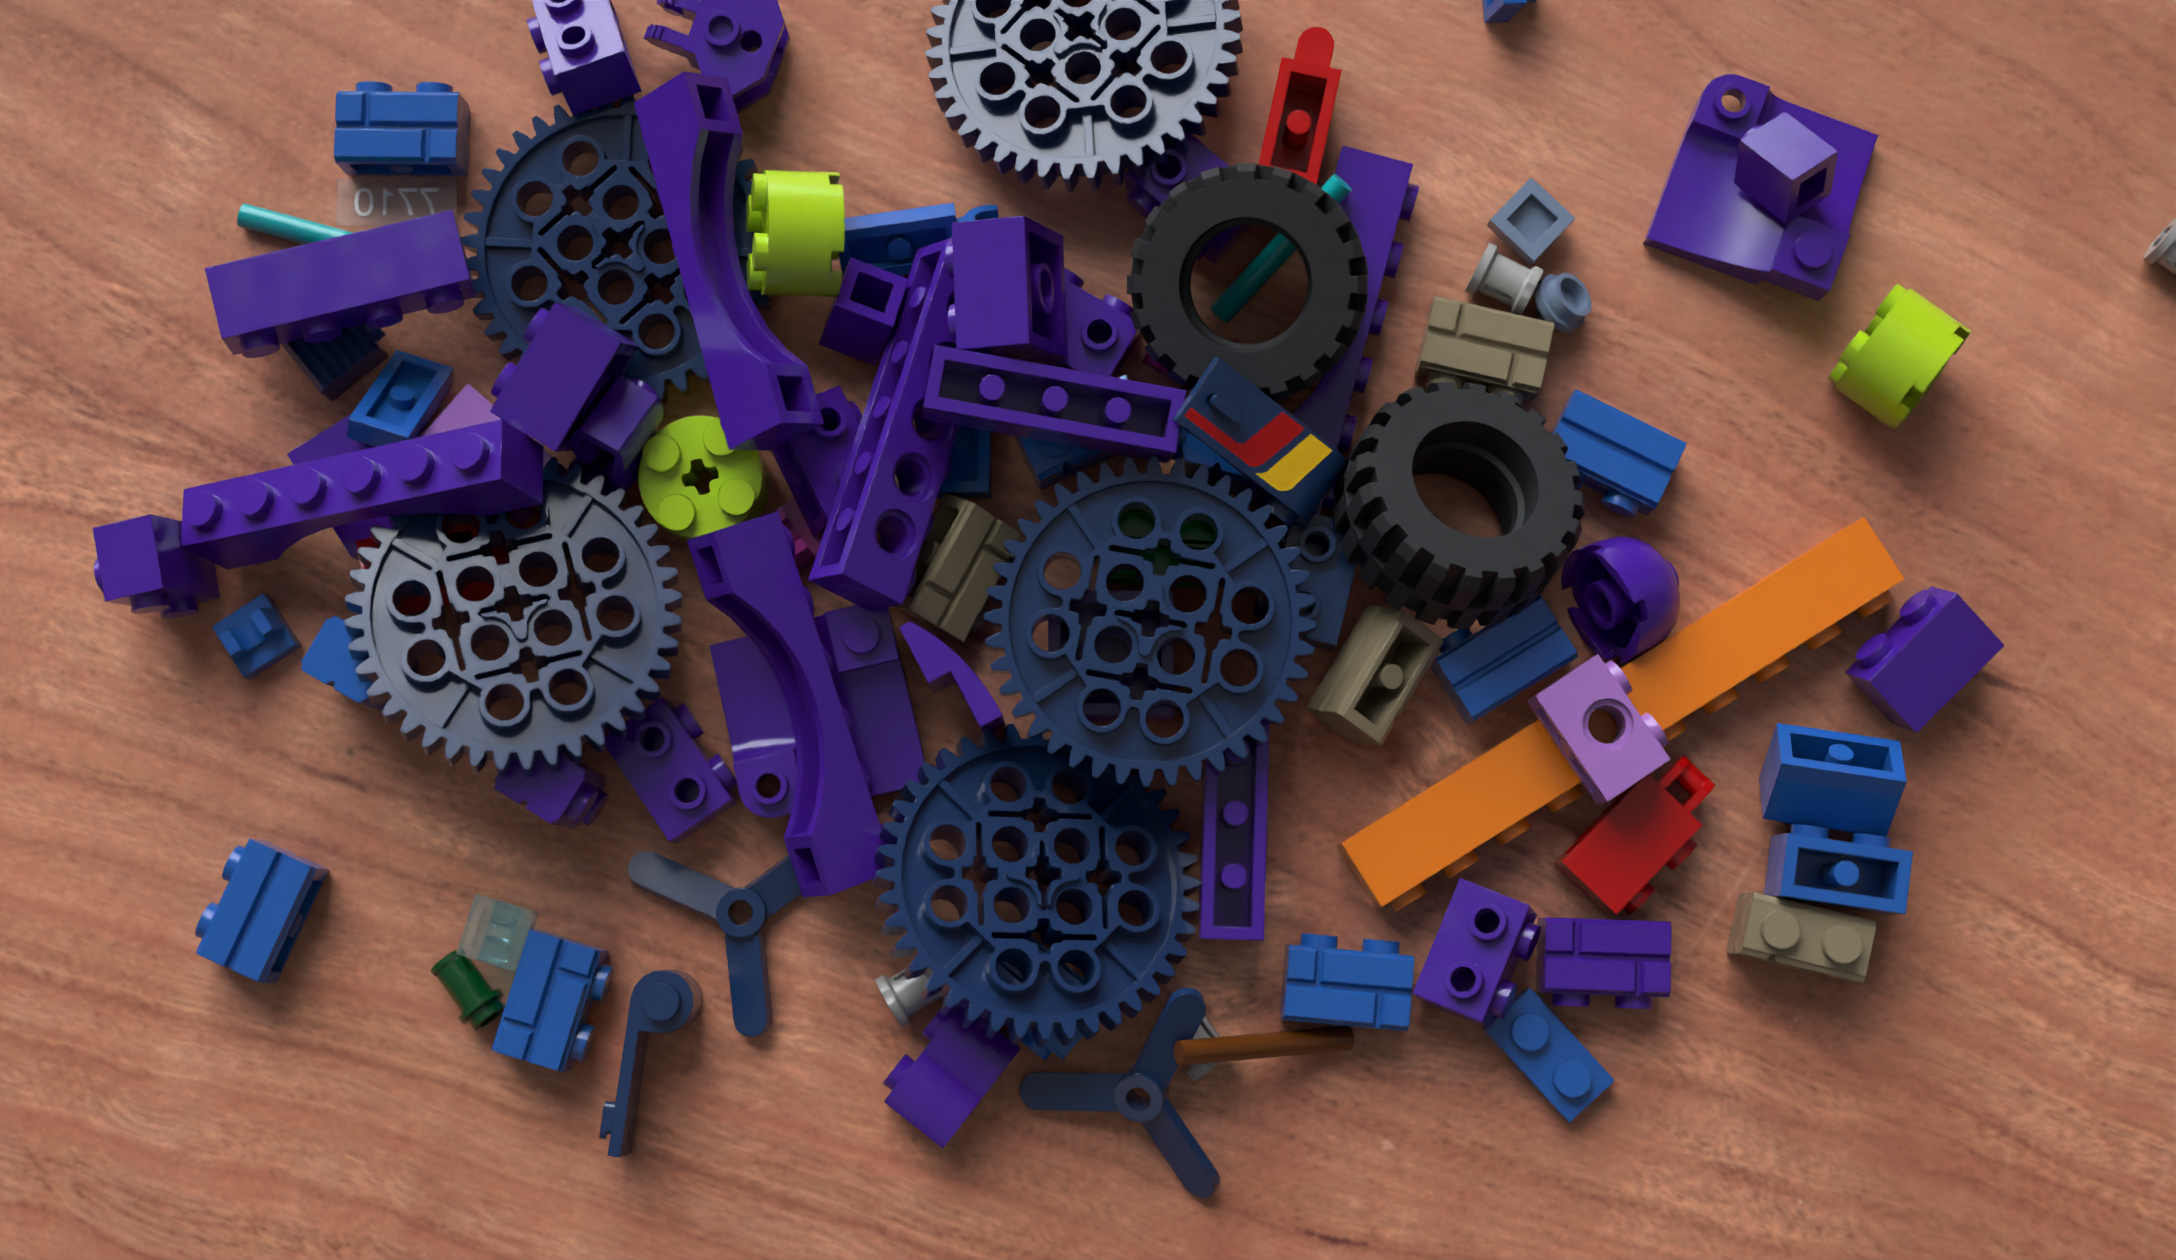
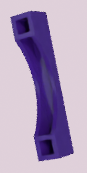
[634,71,824,451]
[1249,145,1419,514]
[180,419,544,570]
[687,511,888,898]

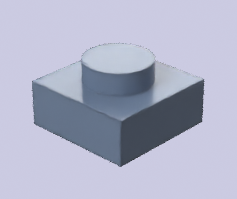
[1487,178,1575,266]

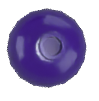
[1561,536,1680,663]

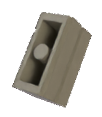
[1414,296,1555,407]
[895,493,1023,643]
[1306,605,1444,746]
[1727,892,1876,983]

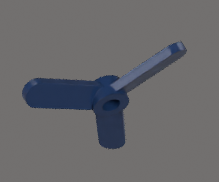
[628,851,801,1037]
[1020,988,1220,1198]

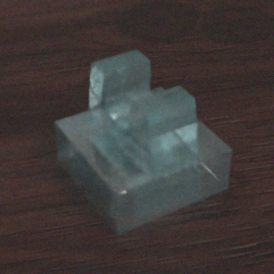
[456,894,539,972]

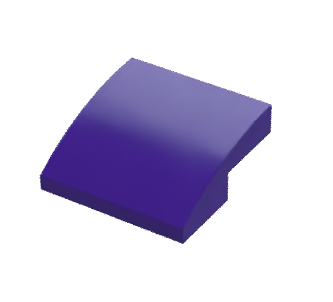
[899,621,1006,732]

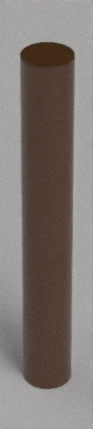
[1174,1026,1354,1066]

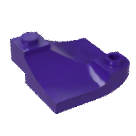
[1643,74,1878,301]
[709,605,926,819]

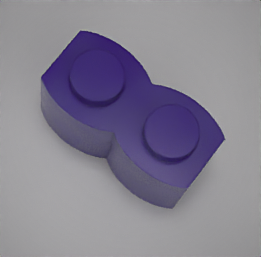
[568,375,664,497]
[883,1006,1021,1149]

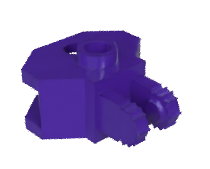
[643,0,790,114]

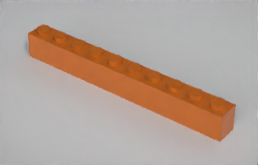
[1337,517,1905,911]

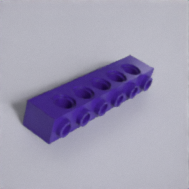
[808,237,962,611]

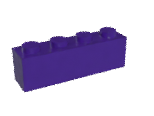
[205,210,477,358]
[922,345,1186,463]
[1198,719,1270,941]

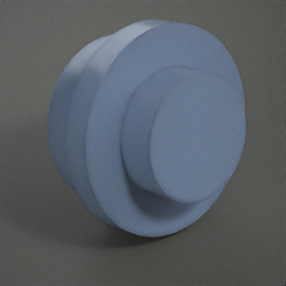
[1535,273,1592,333]

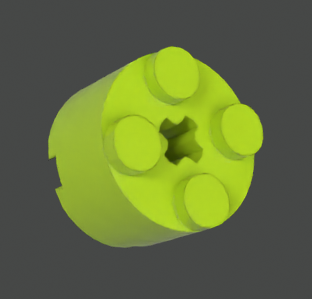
[746,170,845,297]
[1828,283,1972,431]
[638,415,770,543]

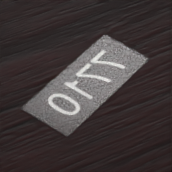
[336,177,457,226]

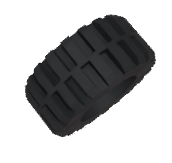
[1127,163,1369,401]
[1333,382,1585,629]

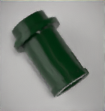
[431,947,505,1030]

